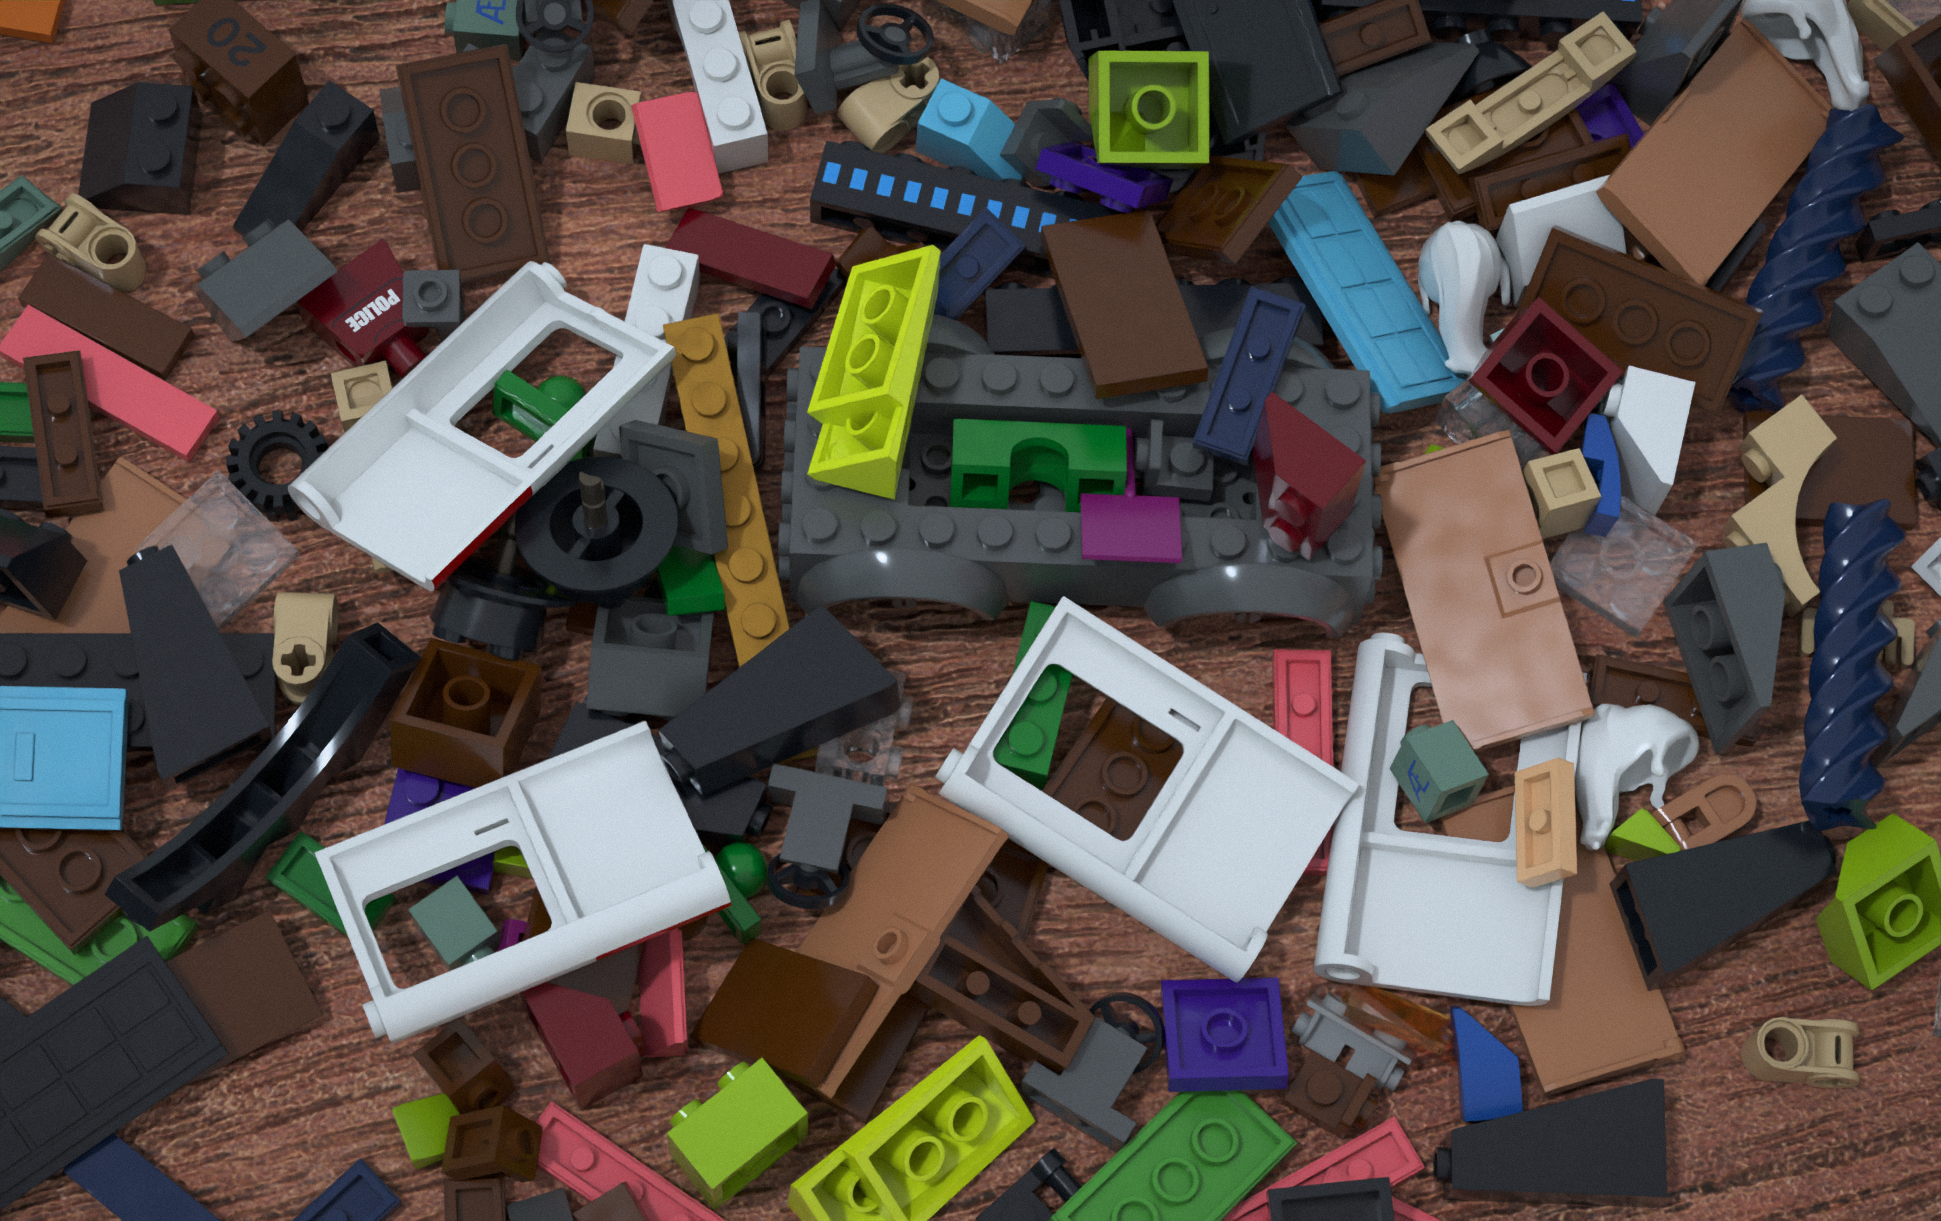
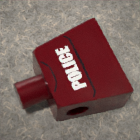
[297,239,430,379]

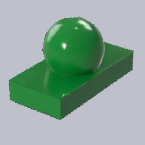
[492,370,597,462]
[700,841,769,945]

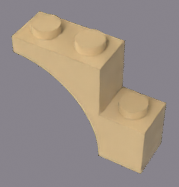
[1721,395,1837,618]

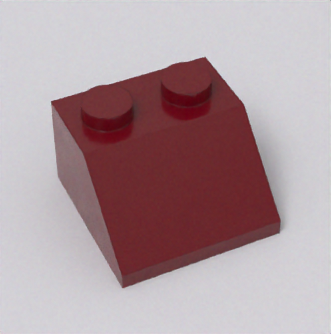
[1467,297,1624,455]
[1253,392,1366,560]
[520,982,647,1111]

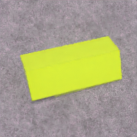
[807,245,941,500]
[787,1035,1035,1221]

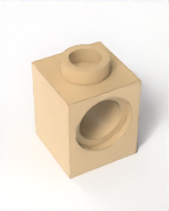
[566,82,642,165]
[1523,448,1601,539]

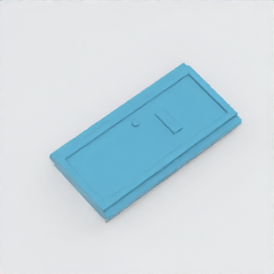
[1268,171,1473,414]
[0,686,129,831]

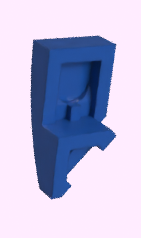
[1581,413,1621,537]
[1450,1006,1523,1122]

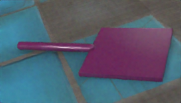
[1080,429,1183,563]

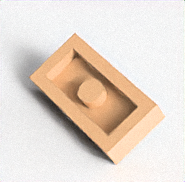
[1514,757,1577,888]

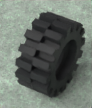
[226,411,328,522]

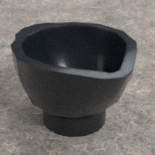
[1441,29,1533,108]

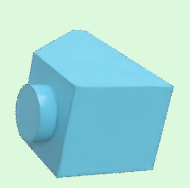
[916,78,1024,181]

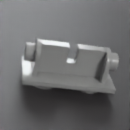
[1291,992,1416,1091]

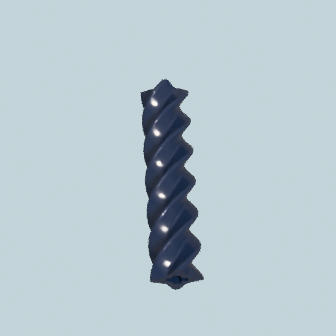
[1728,104,1905,414]
[1799,499,1906,831]

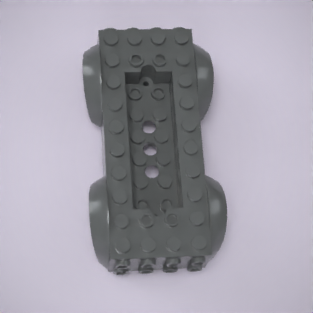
[778,314,1383,638]

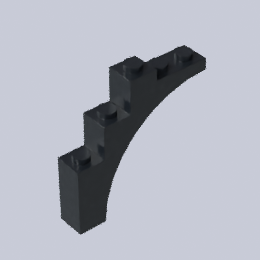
[104,622,422,932]

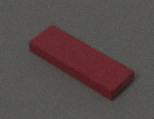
[665,207,837,309]

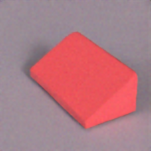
[631,92,723,213]
[638,928,689,1058]

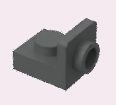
[1000,98,1093,187]
[402,270,465,342]
[1134,419,1214,501]

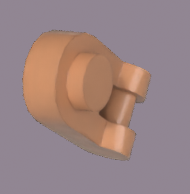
[1651,774,1756,851]

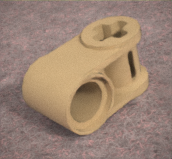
[738,19,808,131]
[837,57,939,154]
[35,193,147,293]
[272,592,338,706]
[1741,1017,1860,1089]

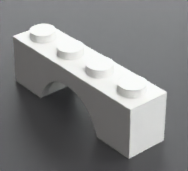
[666,0,768,174]
[593,244,700,459]

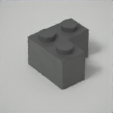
[463,29,595,163]

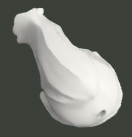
[1741,0,1870,111]
[1418,221,1510,376]
[1575,704,1700,851]

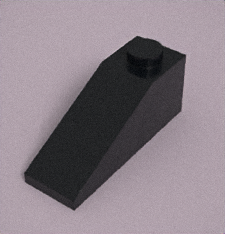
[233,80,380,236]

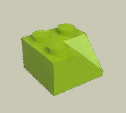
[1089,51,1209,169]
[1815,813,1941,990]
[667,1058,808,1211]

